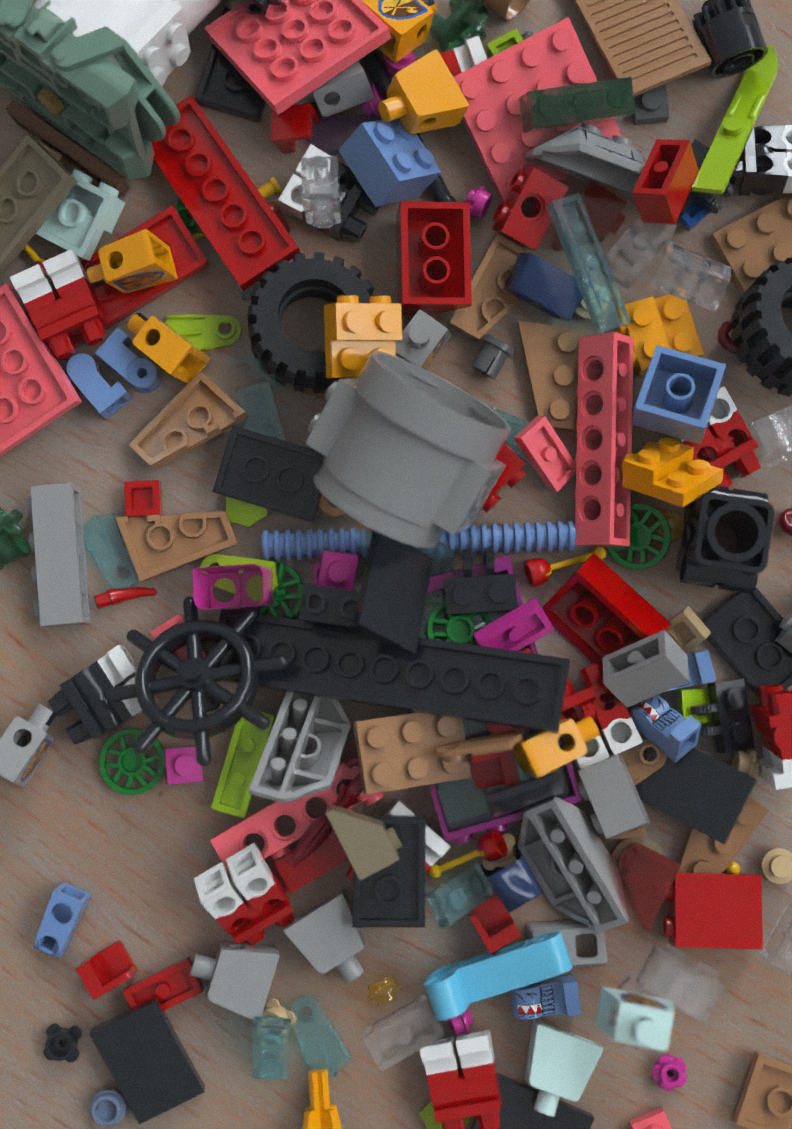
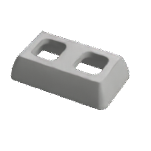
[525,919,608,968]

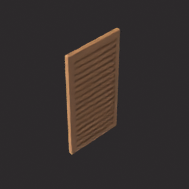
[573,0,712,100]

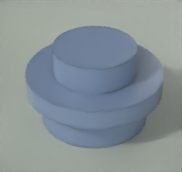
[90,1088,127,1127]

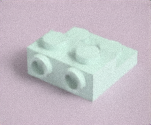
[36,169,125,261]

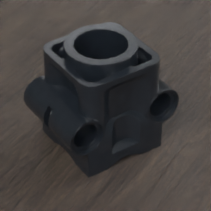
[676,486,774,594]

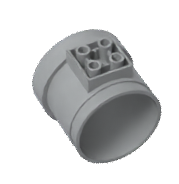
[305,351,511,548]

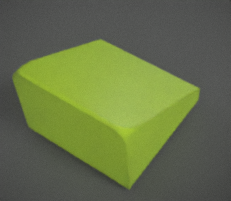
[676,688,713,724]

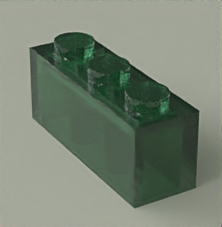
[519,77,635,133]

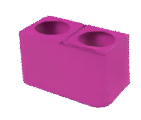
[193,564,274,609]

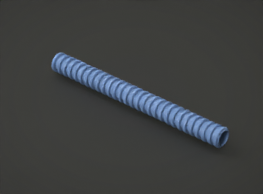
[261,521,576,561]

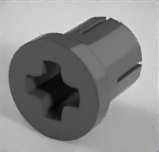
[471,334,515,379]

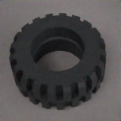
[247,252,374,394]
[731,257,792,397]

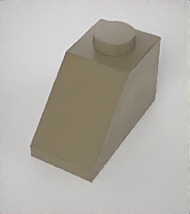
[326,805,402,880]

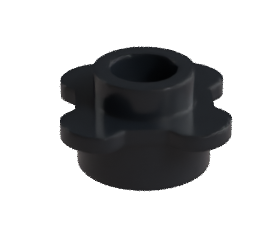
[44,1023,82,1063]

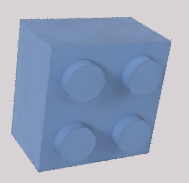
[338,118,442,207]
[632,345,726,445]

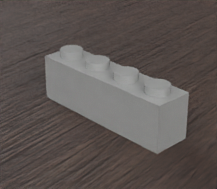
[26,482,92,628]

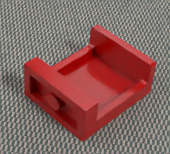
[662,871,763,950]

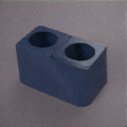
[503,253,590,321]
[481,844,541,912]

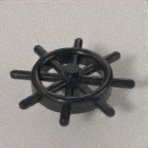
[105,597,289,766]

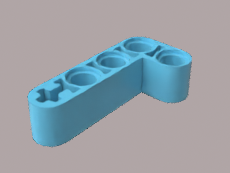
[424,931,573,1021]

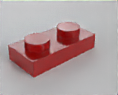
[123,956,204,1011]

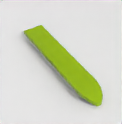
[692,45,778,195]

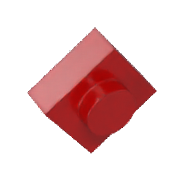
[124,480,162,517]

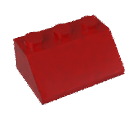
[396,201,472,315]
[542,553,671,670]

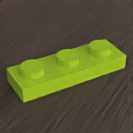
[211,710,276,819]

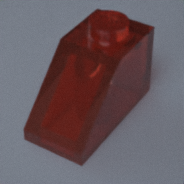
[551,181,627,251]
[619,840,681,931]

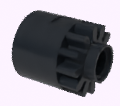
[692,0,768,78]

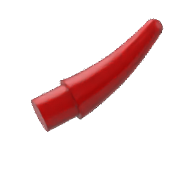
[94,587,157,609]

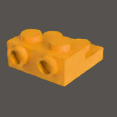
[614,290,704,377]
[324,296,402,378]
[621,437,724,507]

